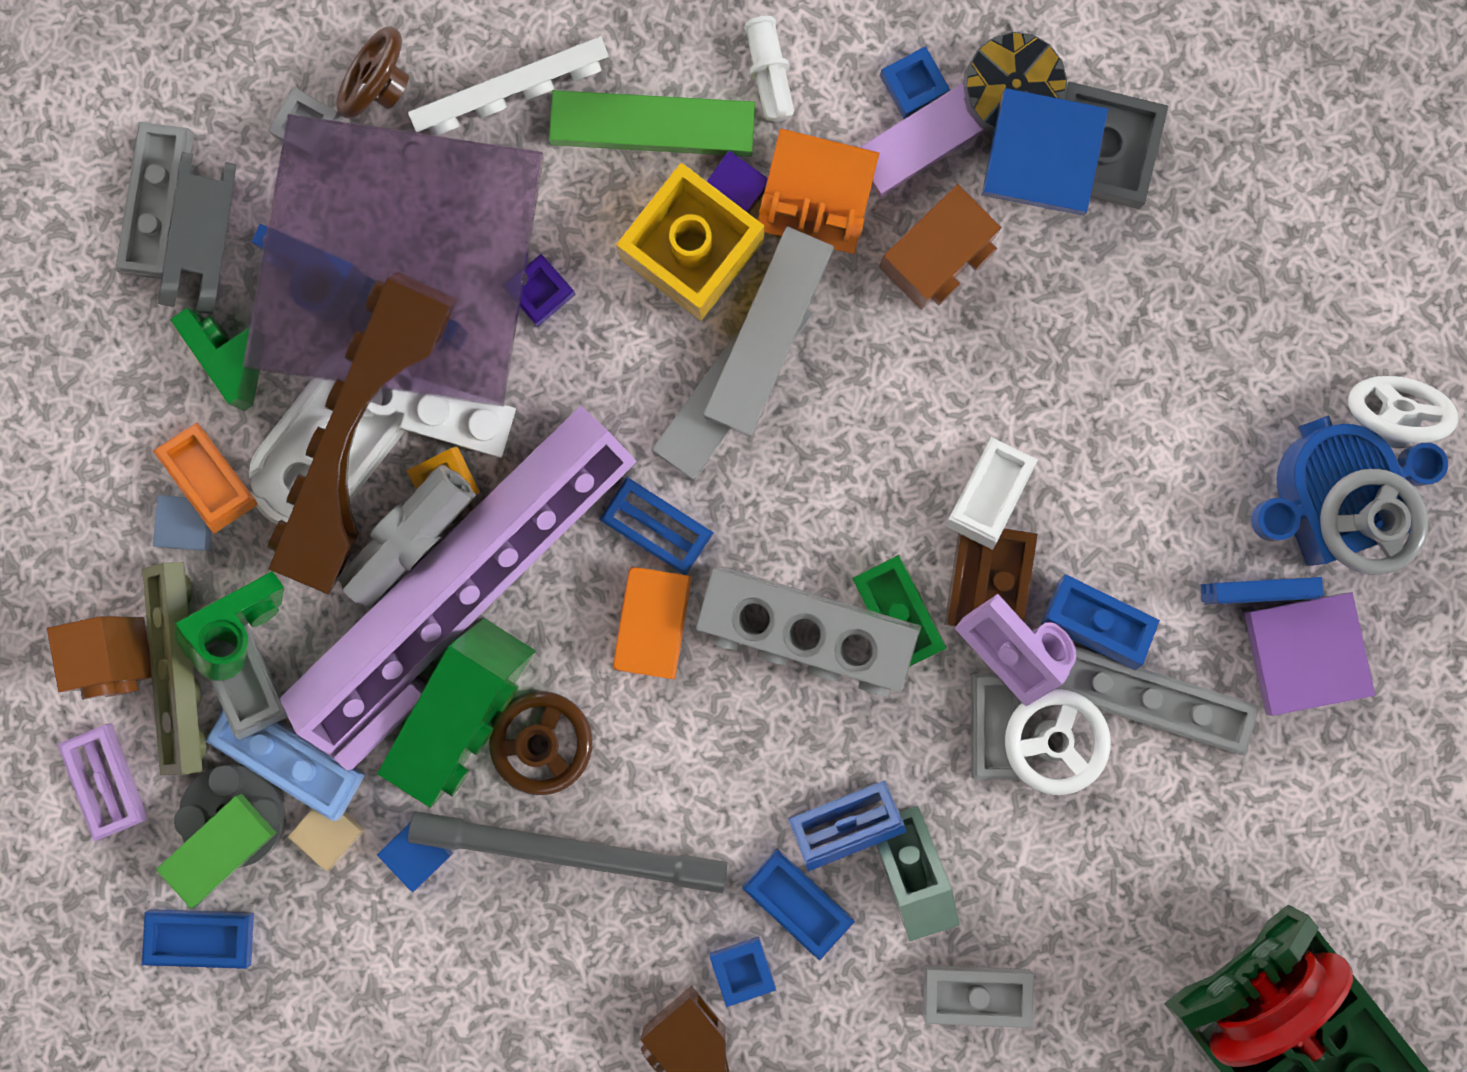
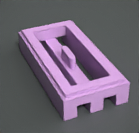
[334,677,426,771]
[57,723,148,841]

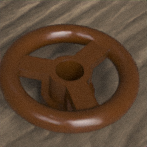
[337,26,409,118]
[489,691,593,795]

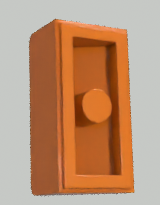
[613,567,692,679]

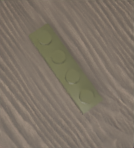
[142,562,206,775]

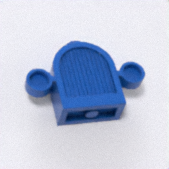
[1251,415,1448,566]

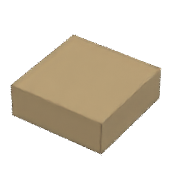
[288,809,365,872]

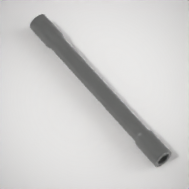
[408,811,728,894]

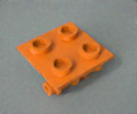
[758,128,880,254]

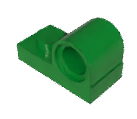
[175,571,284,681]

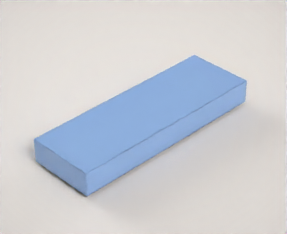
[205,710,366,821]

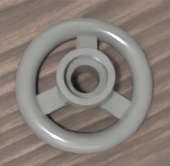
[1320,469,1428,575]

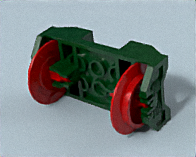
[1164,905,1430,1072]

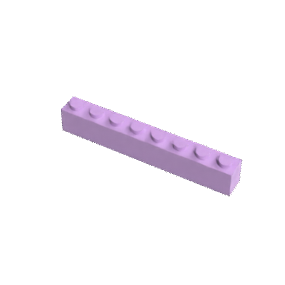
[279,405,637,758]

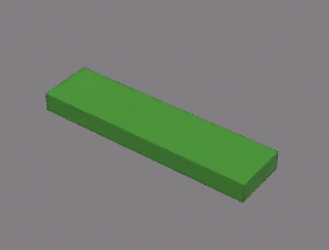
[549,90,755,157]

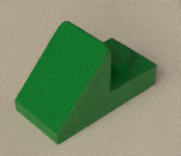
[170,308,267,411]

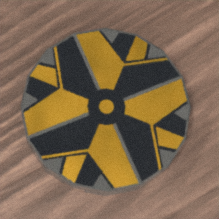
[963,32,1067,135]

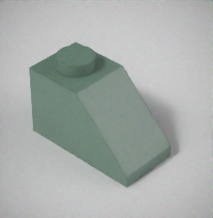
[870,806,960,942]

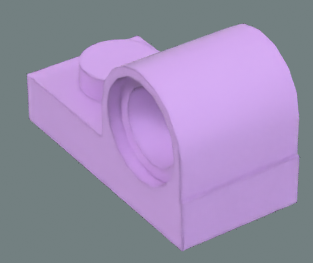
[955,594,1076,706]

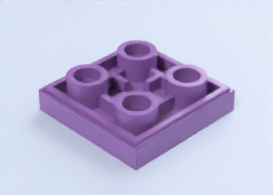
[1244,592,1376,716]

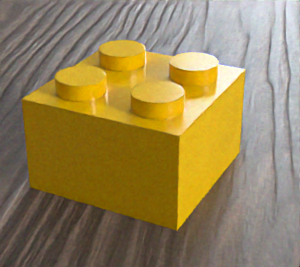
[616,162,765,322]

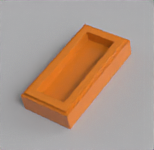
[153,422,258,534]

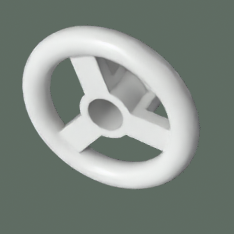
[1348,376,1459,448]
[1005,689,1111,795]

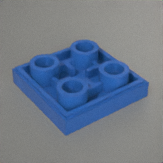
[981,88,1109,216]

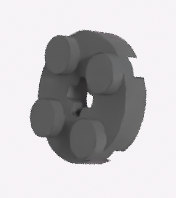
[174,763,286,869]

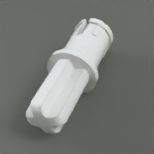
[744,16,794,123]

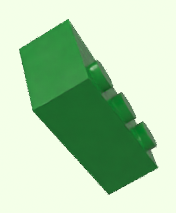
[377,618,536,808]

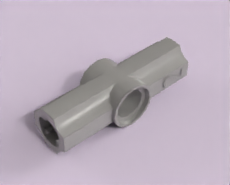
[337,465,476,609]

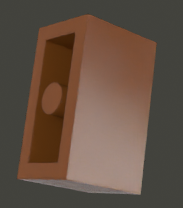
[879,184,1002,310]
[46,616,152,700]

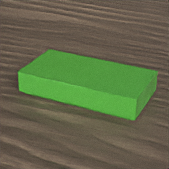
[156,794,277,909]

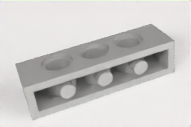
[696,566,921,697]

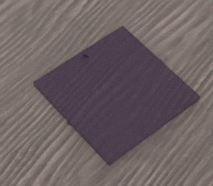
[243,114,544,407]

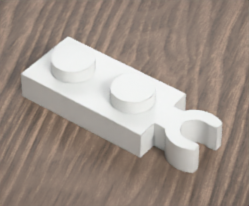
[367,378,516,458]

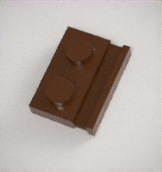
[944,528,1038,627]

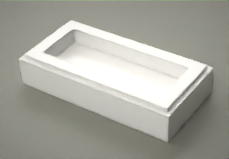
[946,437,1038,550]

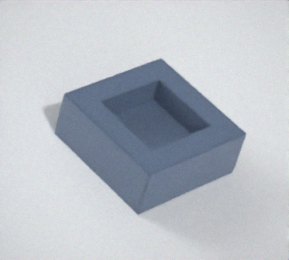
[153,495,212,551]

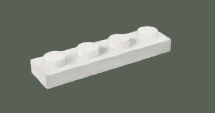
[408,36,609,137]

